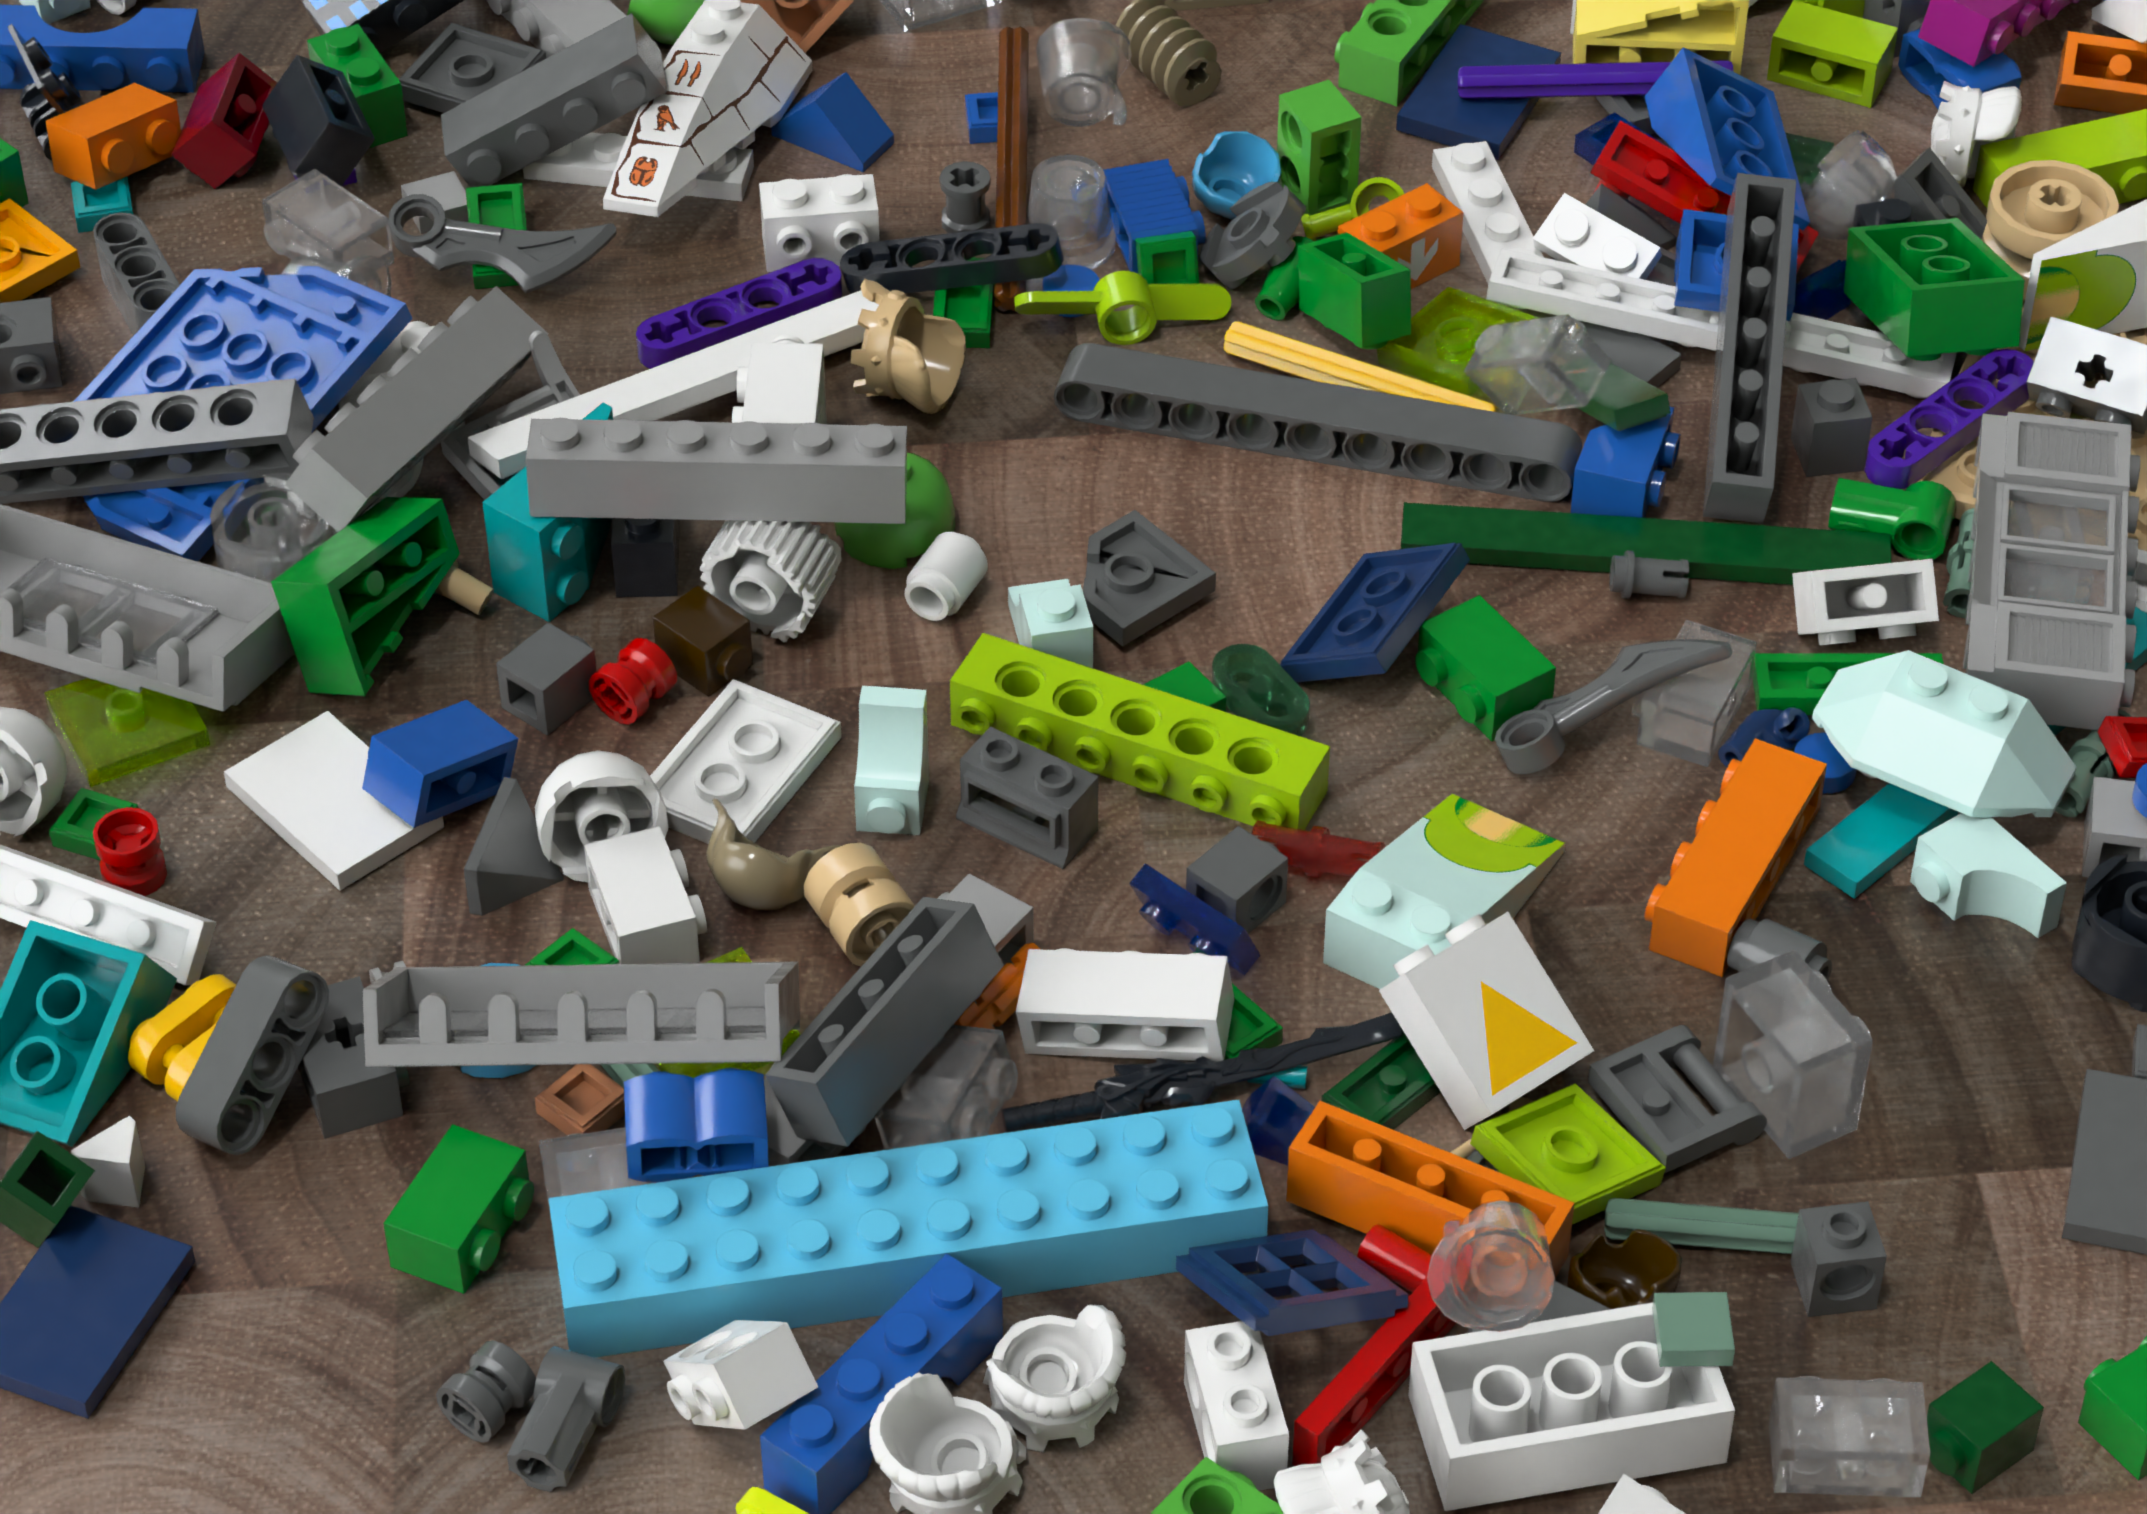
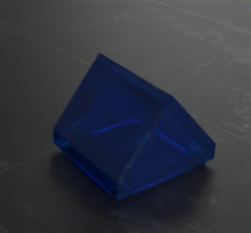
[1793,259,1850,320]

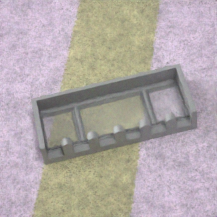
[363,962,800,1067]

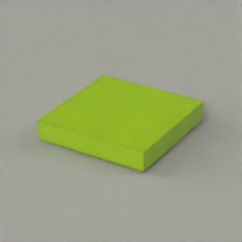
[1470,1083,1666,1225]

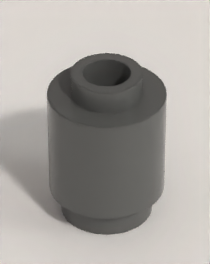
[1727,919,1832,1004]

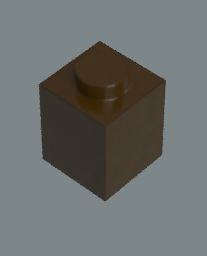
[653,585,753,697]

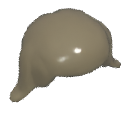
[706,798,840,911]

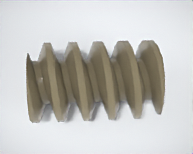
[1113,0,1222,106]

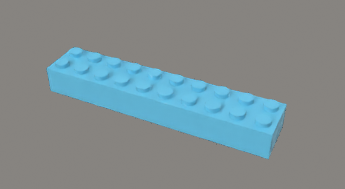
[549,1100,1268,1357]

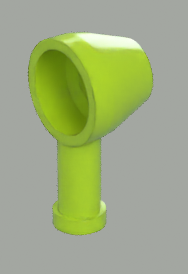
[1301,177,1405,241]

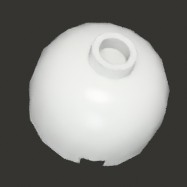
[0,707,67,837]
[535,750,669,882]

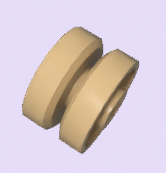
[1982,160,2119,300]

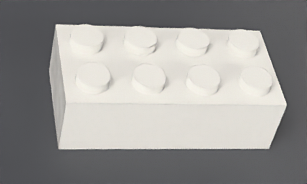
[1408,1302,1735,1511]

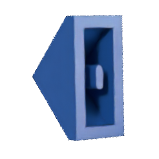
[771,72,894,172]

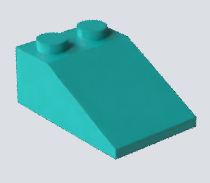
[482,402,613,622]
[0,920,177,1147]

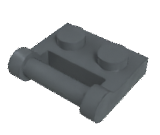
[1588,1025,1767,1174]

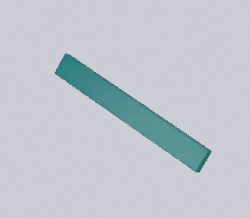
[1804,607,2147,899]

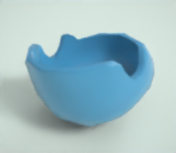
[1191,131,1282,220]

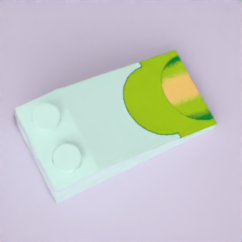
[1323,794,1565,989]

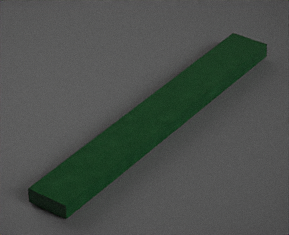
[1401,502,1891,585]

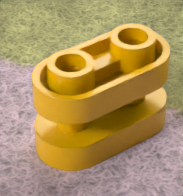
[128,974,236,1102]

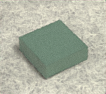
[1652,1292,1735,1367]

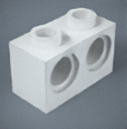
[663,1320,818,1430]
[1184,1321,1289,1491]

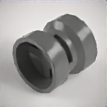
[436,1340,536,1443]

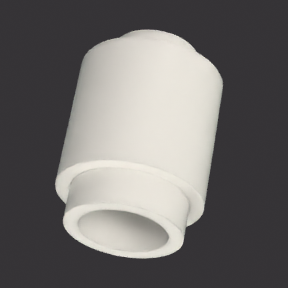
[905,532,988,621]

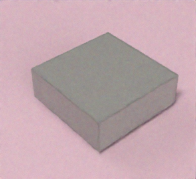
[401,171,468,233]

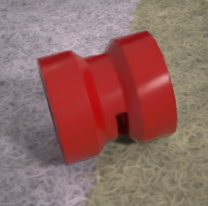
[589,638,677,725]
[93,807,167,897]

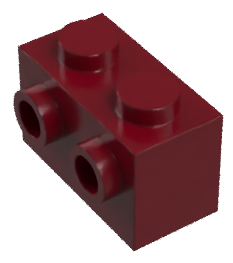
[171,52,277,189]

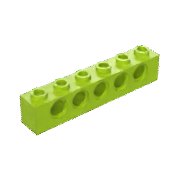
[950,633,1330,841]

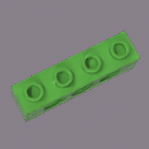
[1334,0,1484,106]

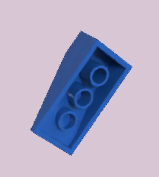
[1645,47,1810,231]

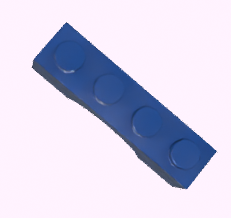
[0,5,205,93]
[760,1253,1003,1514]

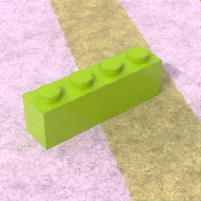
[1973,109,2147,208]

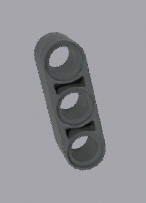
[93,213,180,336]
[176,955,329,1155]

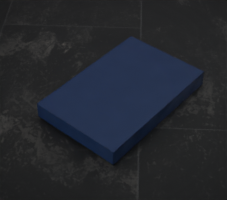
[1396,24,1561,160]
[1279,543,1470,683]
[0,1205,195,1419]

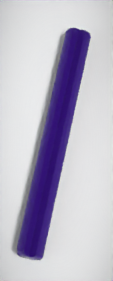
[1458,60,1734,99]

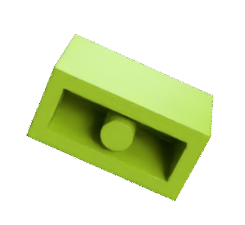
[1767,0,1898,108]

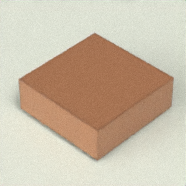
[535,1064,625,1148]

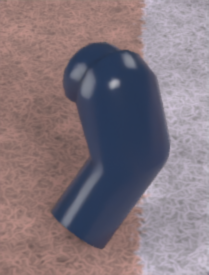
[1718,707,1810,767]

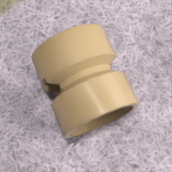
[804,843,915,966]

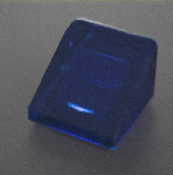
[1242,1076,1315,1165]

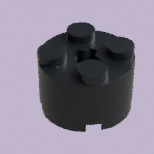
[2071,854,2147,1013]

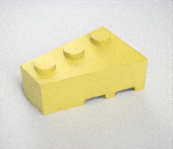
[1573,0,1749,75]

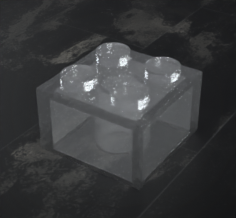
[1713,949,1873,1159]

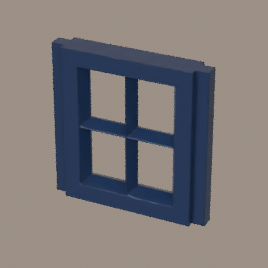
[1176,1229,1408,1336]

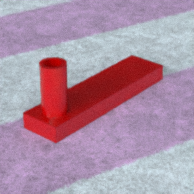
[1590,120,1819,274]
[1292,1224,1484,1466]

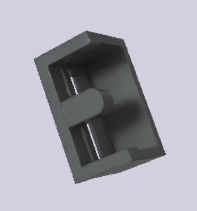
[956,727,1099,869]

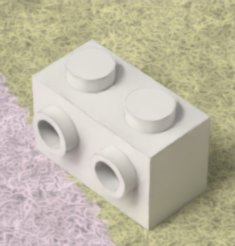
[759,174,879,272]
[1792,559,1939,645]

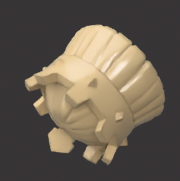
[851,279,966,414]

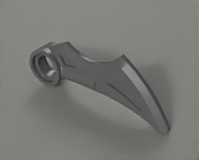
[388,194,617,294]
[1495,639,1733,774]

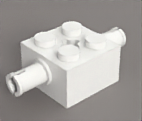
[732,335,827,424]

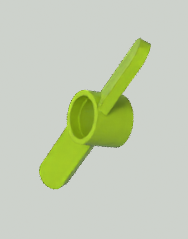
[1014,271,1232,345]

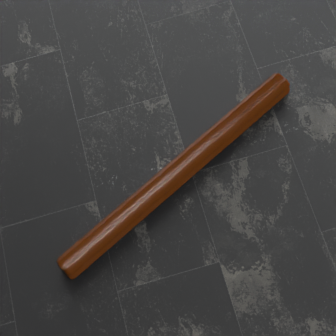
[994,26,1029,312]

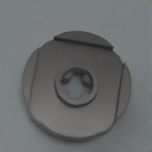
[1200,182,1306,289]

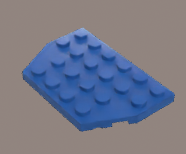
[73,266,412,562]

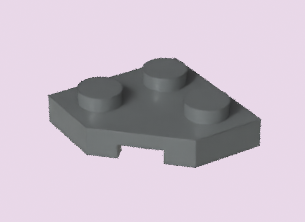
[1083,510,1216,646]

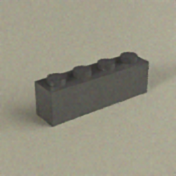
[441,13,667,187]
[765,897,1003,1147]

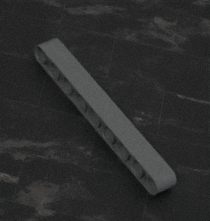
[1053,343,1582,502]

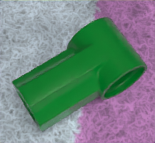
[1828,478,1956,560]

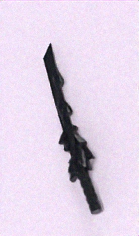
[1001,1012,1404,1133]

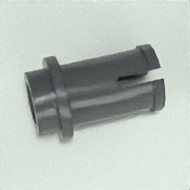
[1609,550,1689,599]

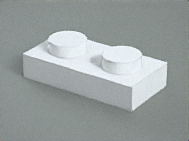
[1533,193,1662,280]

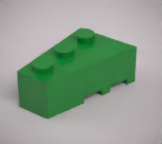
[271,497,460,696]

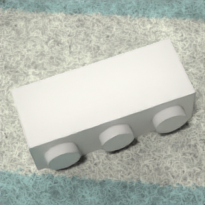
[1016,948,1234,1062]

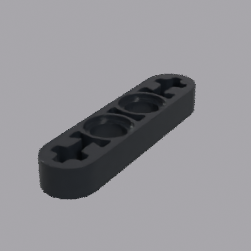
[840,223,1064,294]

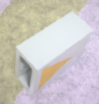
[1379,912,1594,1130]

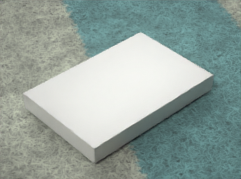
[650,679,841,844]
[224,711,444,890]

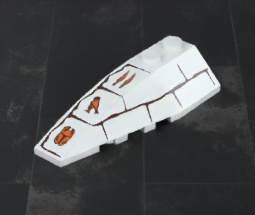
[603,0,812,217]

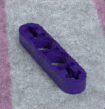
[636,258,843,369]
[1865,349,2034,489]

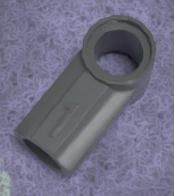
[507,1346,626,1492]

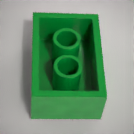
[1844,218,2025,361]

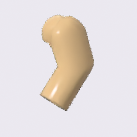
[434,560,494,615]

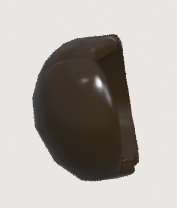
[1567,1229,1682,1309]

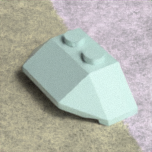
[1812,650,2076,817]

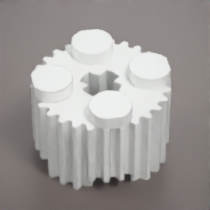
[700,520,841,642]

